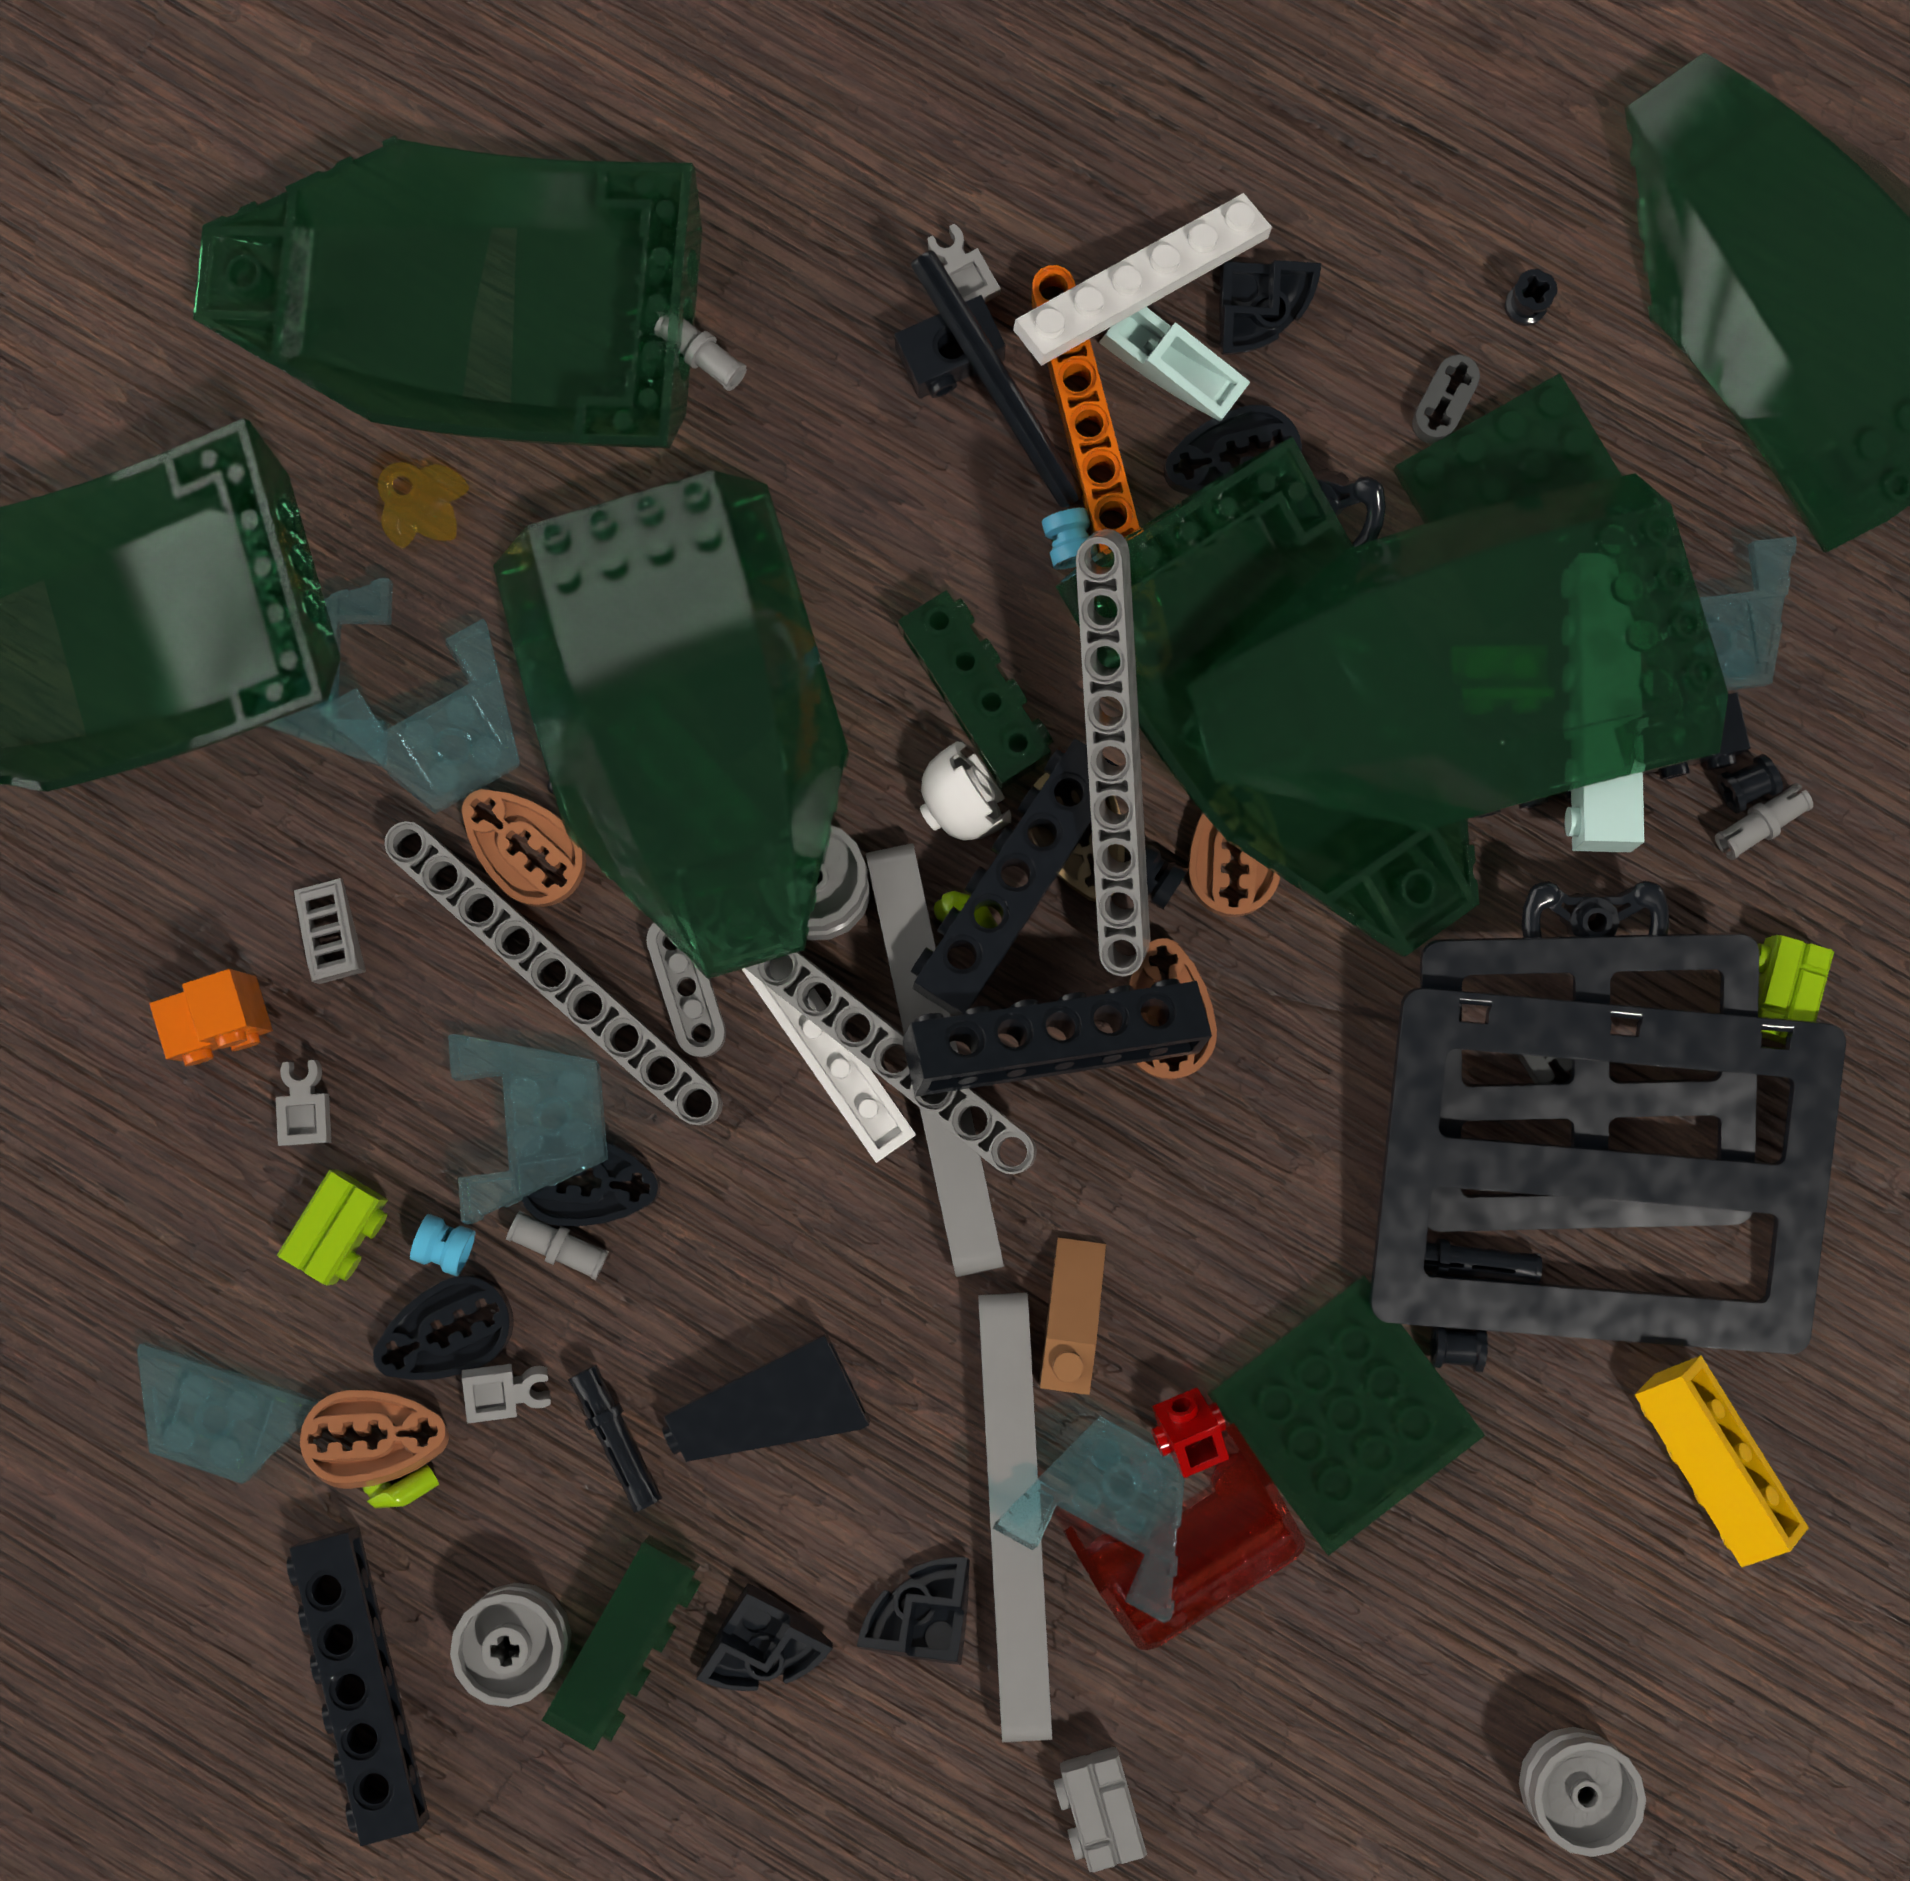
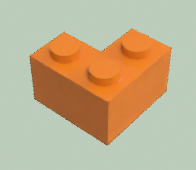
[149,969,273,1066]

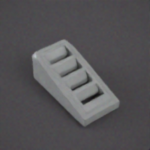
[294,878,366,984]

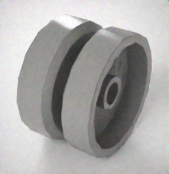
[759,822,871,940]
[450,1582,572,1707]
[1519,1727,1646,1857]

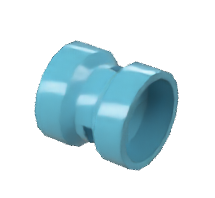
[1041,508,1099,570]
[410,1214,476,1276]

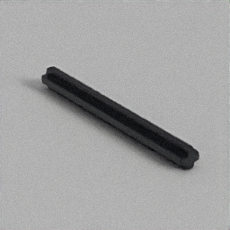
[911,250,1083,508]

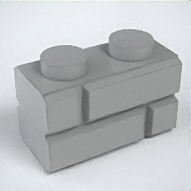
[1053,1747,1147,1872]

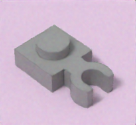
[928,224,1001,303]
[276,1060,332,1146]
[462,1364,551,1424]

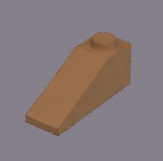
[1038,1237,1106,1395]

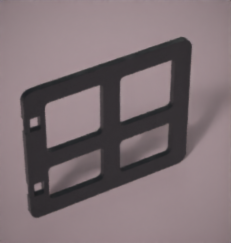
[1420,933,1759,1232]

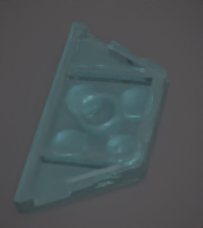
[137,1342,321,1484]

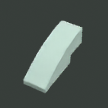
[1099,307,1250,421]

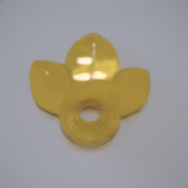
[378,462,469,549]

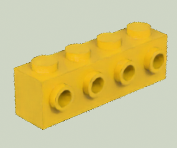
[1635,1355,1809,1568]

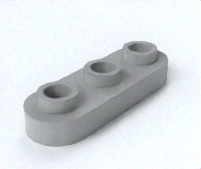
[647,916,726,1058]

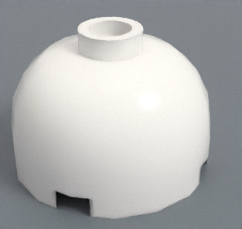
[920,741,1011,840]

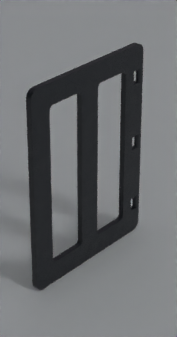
[1369,987,1846,1354]

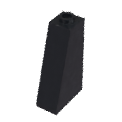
[662,1333,871,1462]

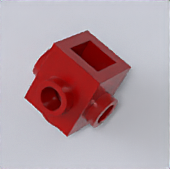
[1151,1387,1229,1478]

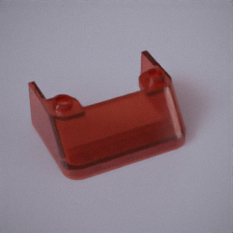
[1063,1423,1305,1650]

